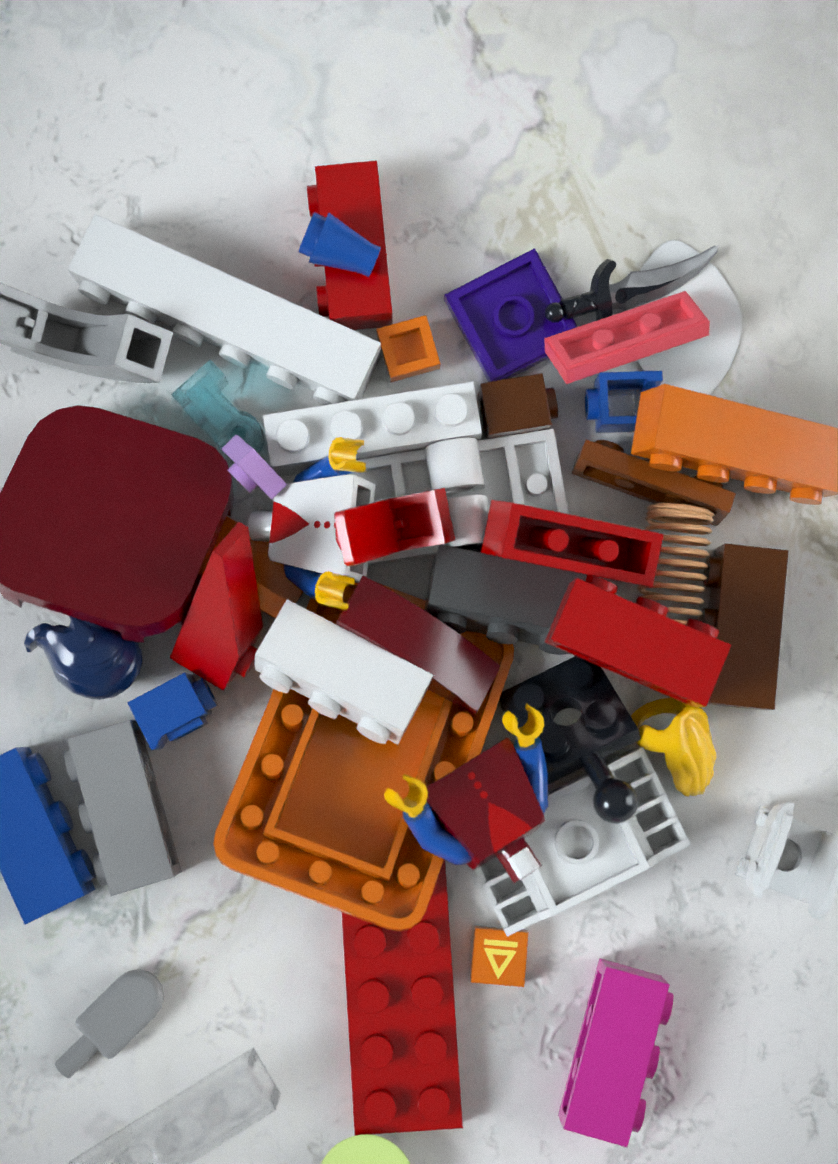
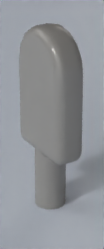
[55,969,164,1078]

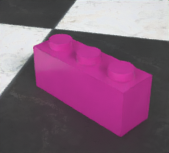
[558,958,674,1148]

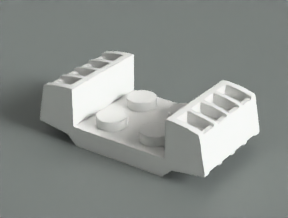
[475,747,691,936]

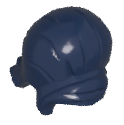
[24,616,143,700]

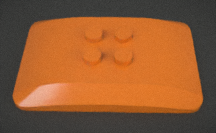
[213,582,514,931]

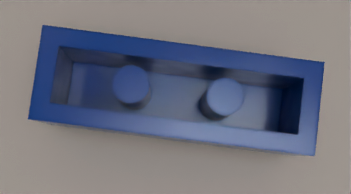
[0,747,96,925]

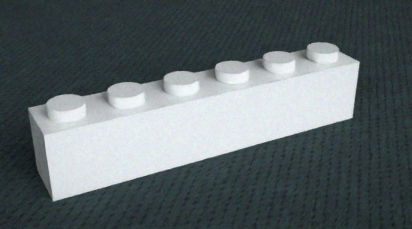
[68,214,382,405]

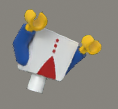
[248,437,376,610]

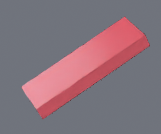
[544,291,710,384]

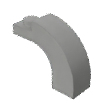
[0,283,173,383]

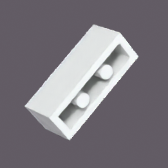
[255,599,433,745]

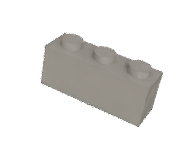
[64,720,182,896]

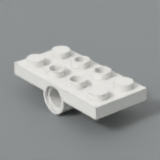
[350,429,569,566]

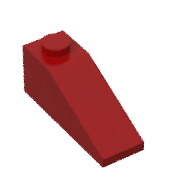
[170,522,263,691]

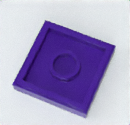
[444,248,578,382]

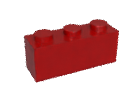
[307,160,393,330]
[481,500,664,587]
[544,575,732,707]

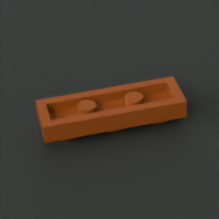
[571,439,736,526]

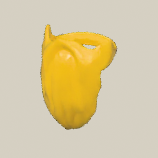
[631,697,717,797]

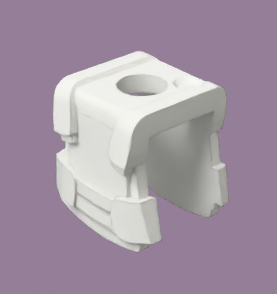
[735,802,838,919]

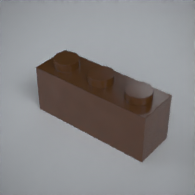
[699,543,789,710]

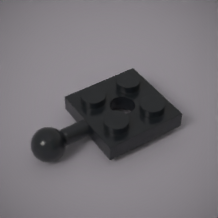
[499,656,641,824]

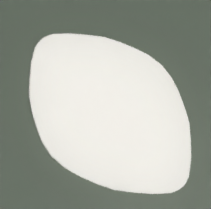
[624,240,742,395]

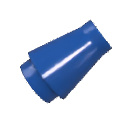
[298,212,381,277]

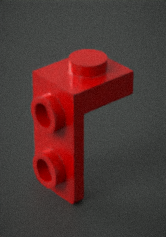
[334,488,455,566]

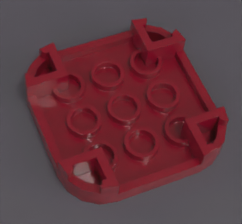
[0,405,234,643]

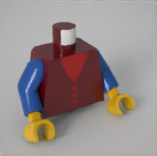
[384,704,548,884]

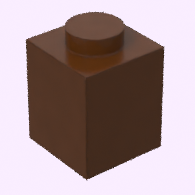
[478,373,558,439]

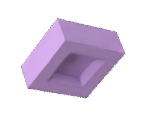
[221,434,287,499]

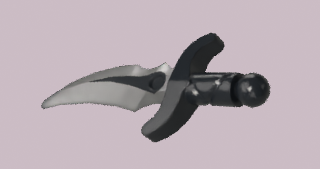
[545,246,718,323]

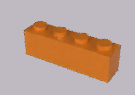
[631,384,838,505]

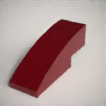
[337,575,501,714]

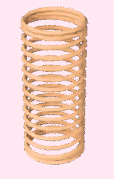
[636,503,715,625]

